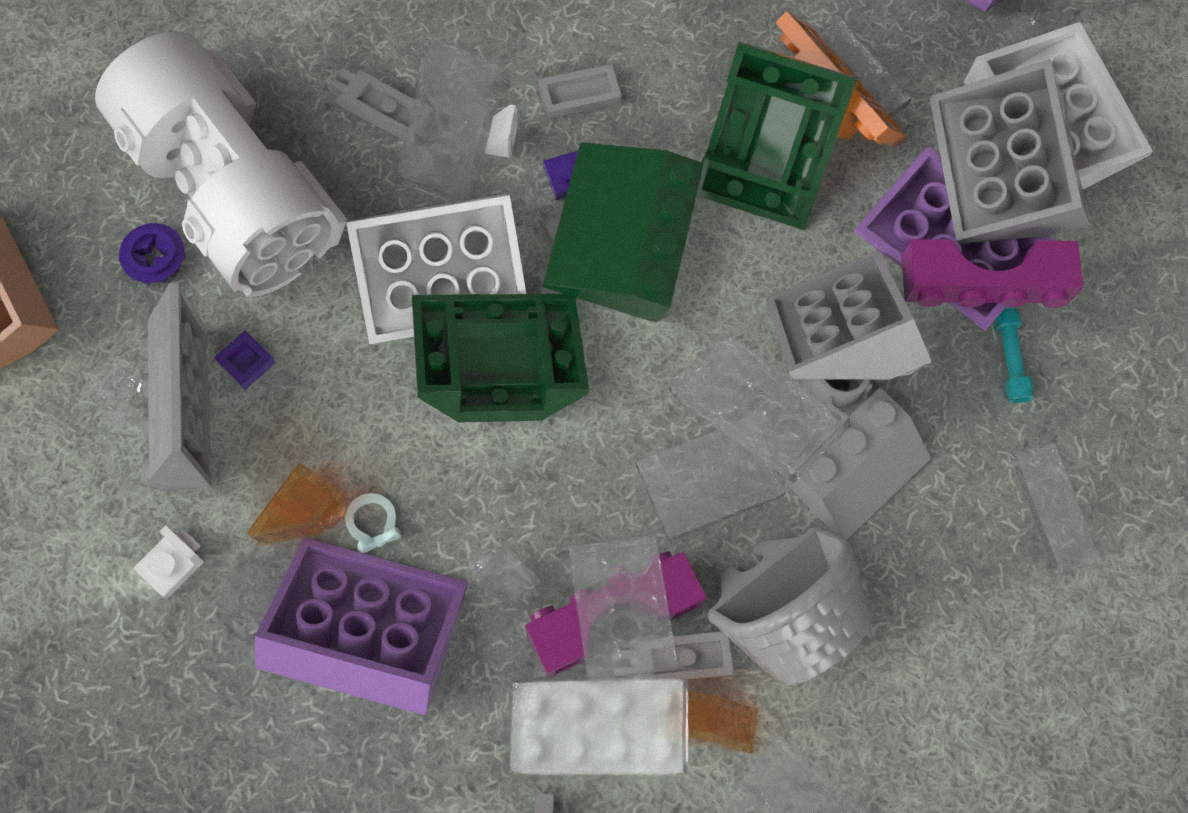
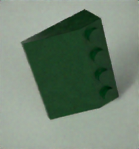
[542,142,704,322]

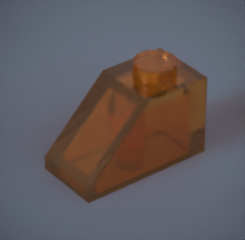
[246,463,346,546]
[664,689,758,755]

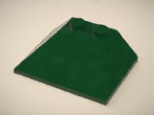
[696,41,857,230]
[411,294,589,423]

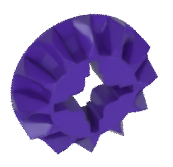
[119,223,186,286]

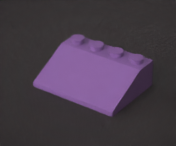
[854,146,1057,331]
[255,537,468,716]

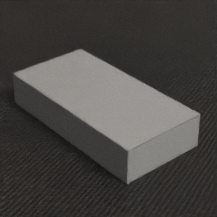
[538,64,622,119]

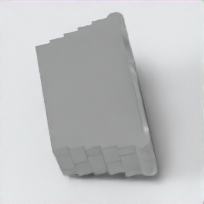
[708,527,873,685]

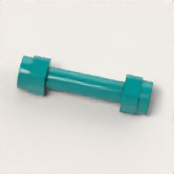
[993,307,1034,404]

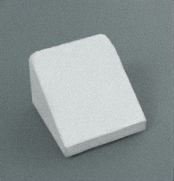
[482,104,518,158]

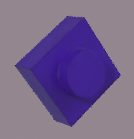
[543,150,578,200]
[214,330,276,390]

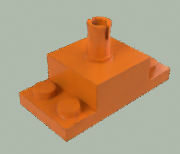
[775,11,908,147]

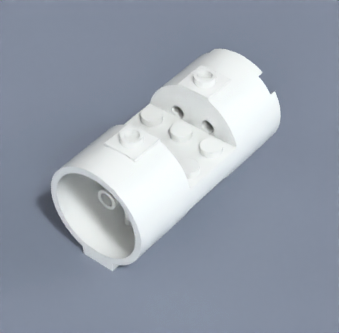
[95,32,347,297]

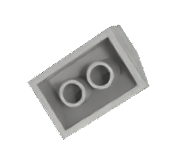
[784,388,931,540]

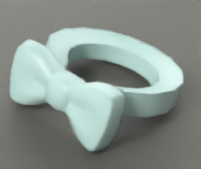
[345,493,401,554]

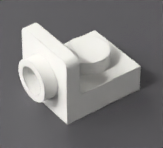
[133,525,204,600]

